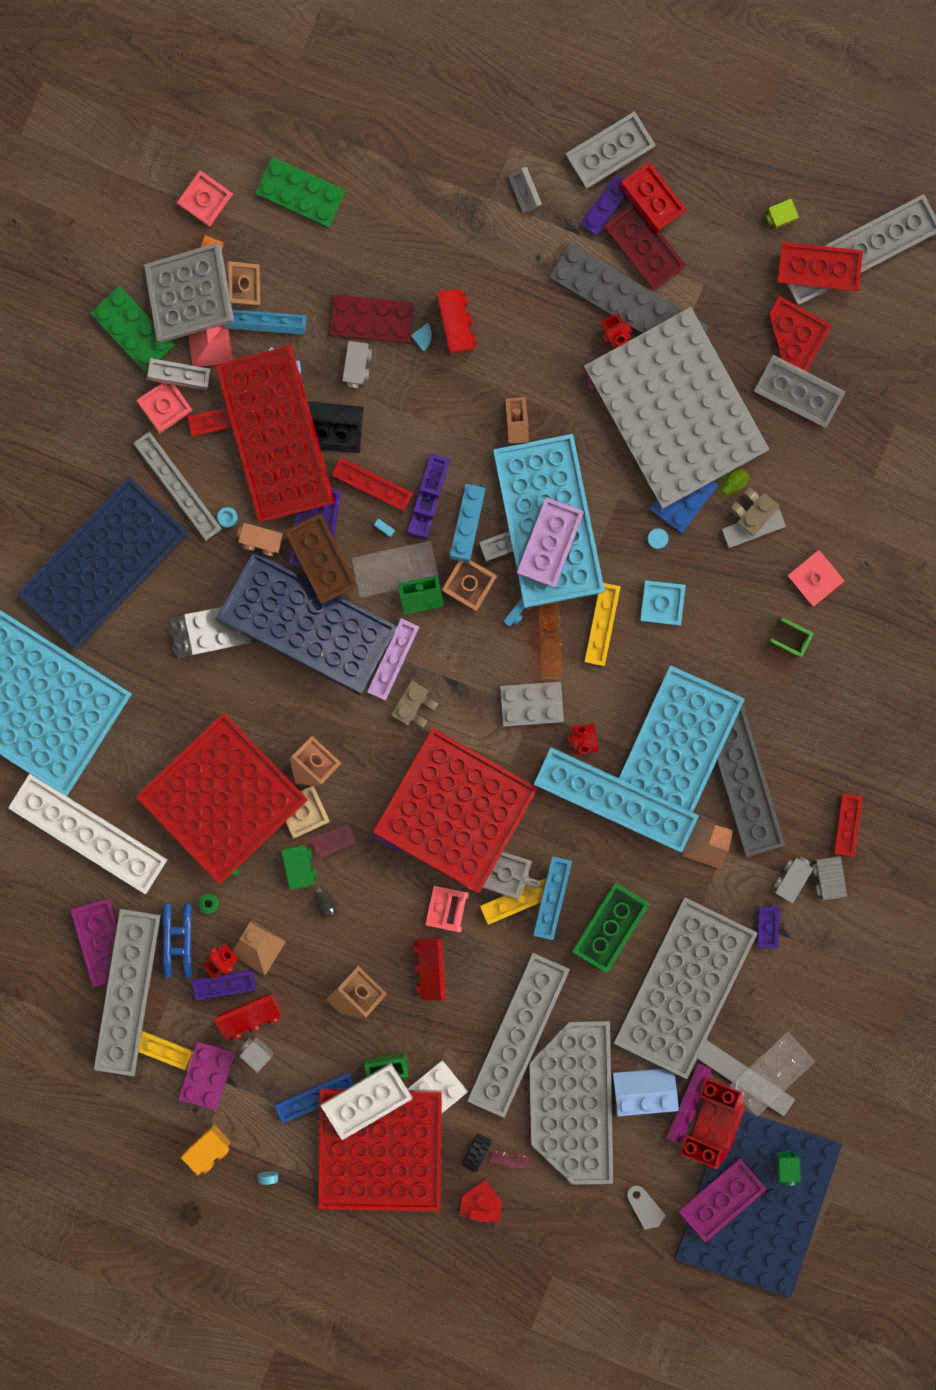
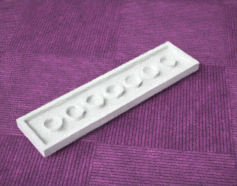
[8,774,168,894]

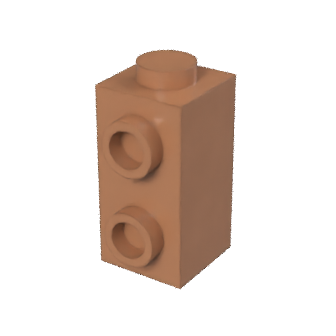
[236,523,284,556]

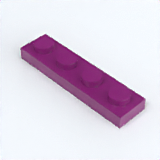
[667,1064,712,1143]

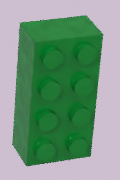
[572,881,650,973]

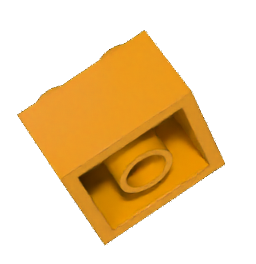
[181,1124,230,1175]

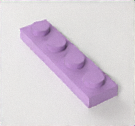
[367,618,419,700]

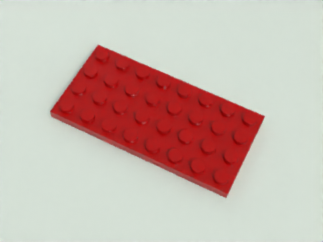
[215,344,335,522]

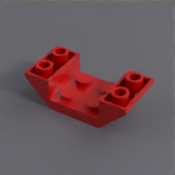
[679,1078,744,1169]

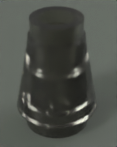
[313,887,339,919]

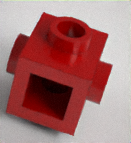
[601,313,632,349]
[568,723,599,755]
[201,944,238,980]

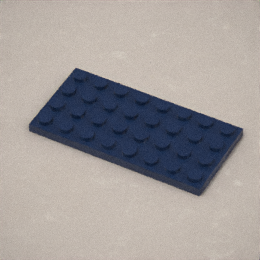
[18,476,189,650]
[216,551,397,696]

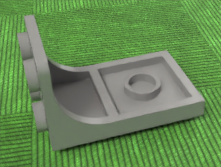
[169,607,252,659]

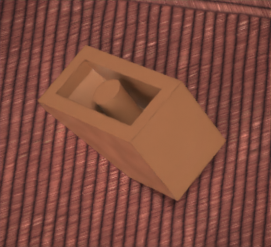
[505,397,529,443]

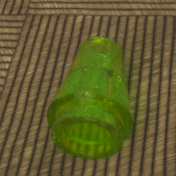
[721,466,751,496]

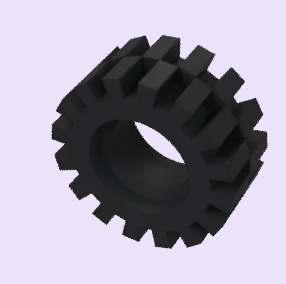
[461,1133,492,1173]

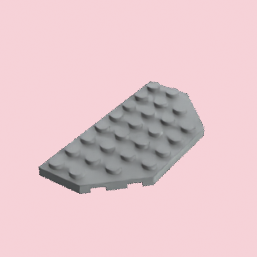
[529,1021,613,1185]

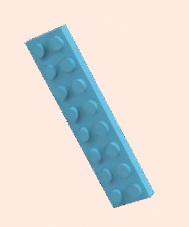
[534,747,699,853]

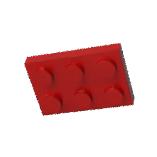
[619,162,687,233]

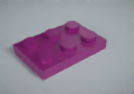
[177,1040,235,1110]

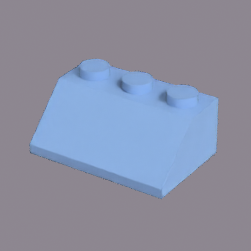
[613,1068,679,1116]

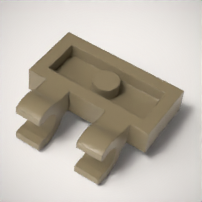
[731,487,779,537]
[391,681,438,728]

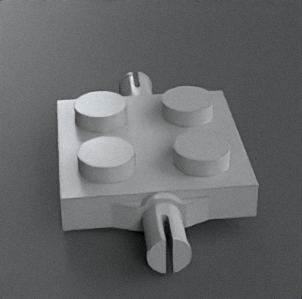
[482,852,540,900]

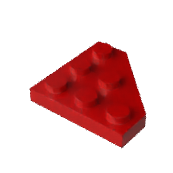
[769,296,832,372]

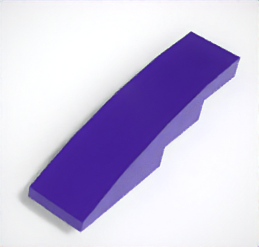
[407,454,450,540]

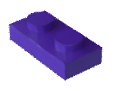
[757,906,780,948]

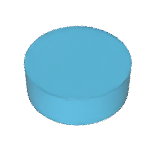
[217,507,238,528]
[648,528,668,549]
[257,1171,278,1185]

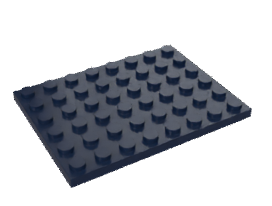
[675,1110,842,1298]

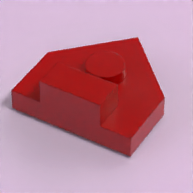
[459,1179,502,1223]

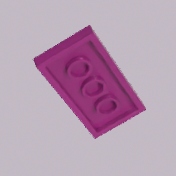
[71,898,118,987]
[678,1158,767,1242]

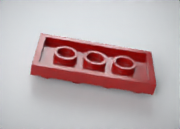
[777,242,863,292]

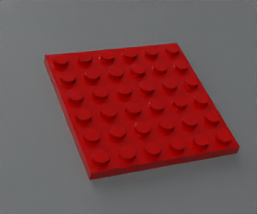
[136,713,308,885]
[373,728,538,894]
[319,1088,442,1211]

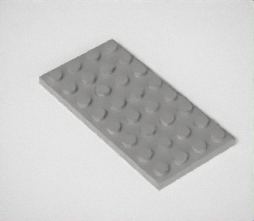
[614,897,758,1079]

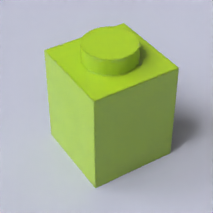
[766,199,799,230]

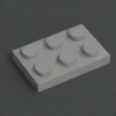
[500,682,564,727]

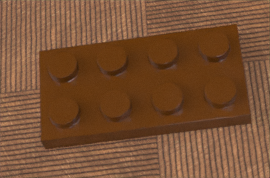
[285,513,358,604]

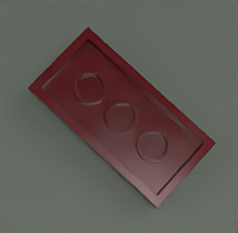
[604,204,686,291]
[330,294,415,344]

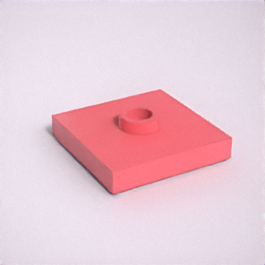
[177,170,233,227]
[136,383,193,434]
[787,550,844,607]

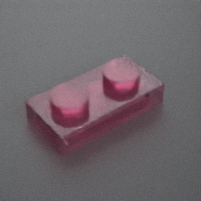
[311,824,356,858]
[490,1150,531,1170]

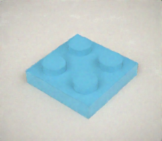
[640,580,686,626]

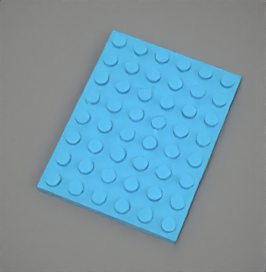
[0,610,132,797]

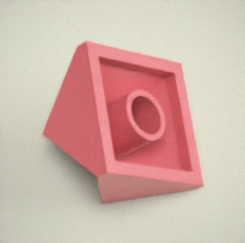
[188,325,233,367]

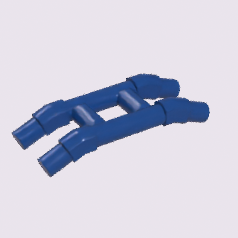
[163,904,192,978]

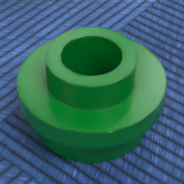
[198,893,219,914]

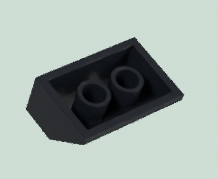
[307,401,364,453]

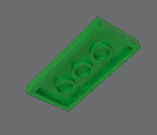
[255,157,346,228]
[90,286,175,373]

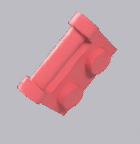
[425,885,469,932]

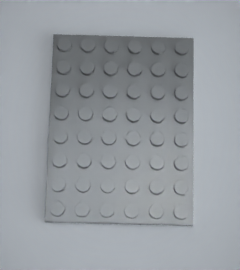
[584,307,770,509]

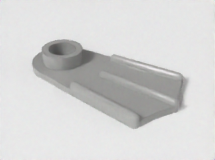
[627,1185,666,1230]

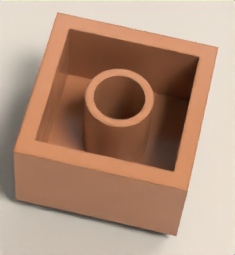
[442,560,497,612]

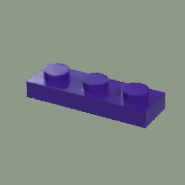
[580,175,626,236]
[192,970,256,1001]

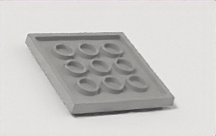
[144,243,234,343]

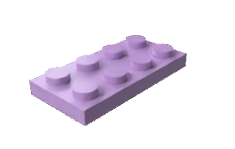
[517,497,584,588]

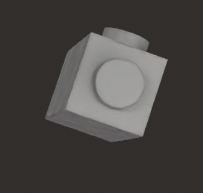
[343,341,372,389]
[773,856,814,903]

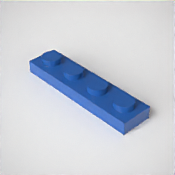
[274,1071,354,1124]

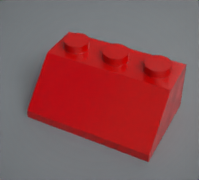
[437,289,477,356]
[414,936,446,1001]
[214,992,283,1040]

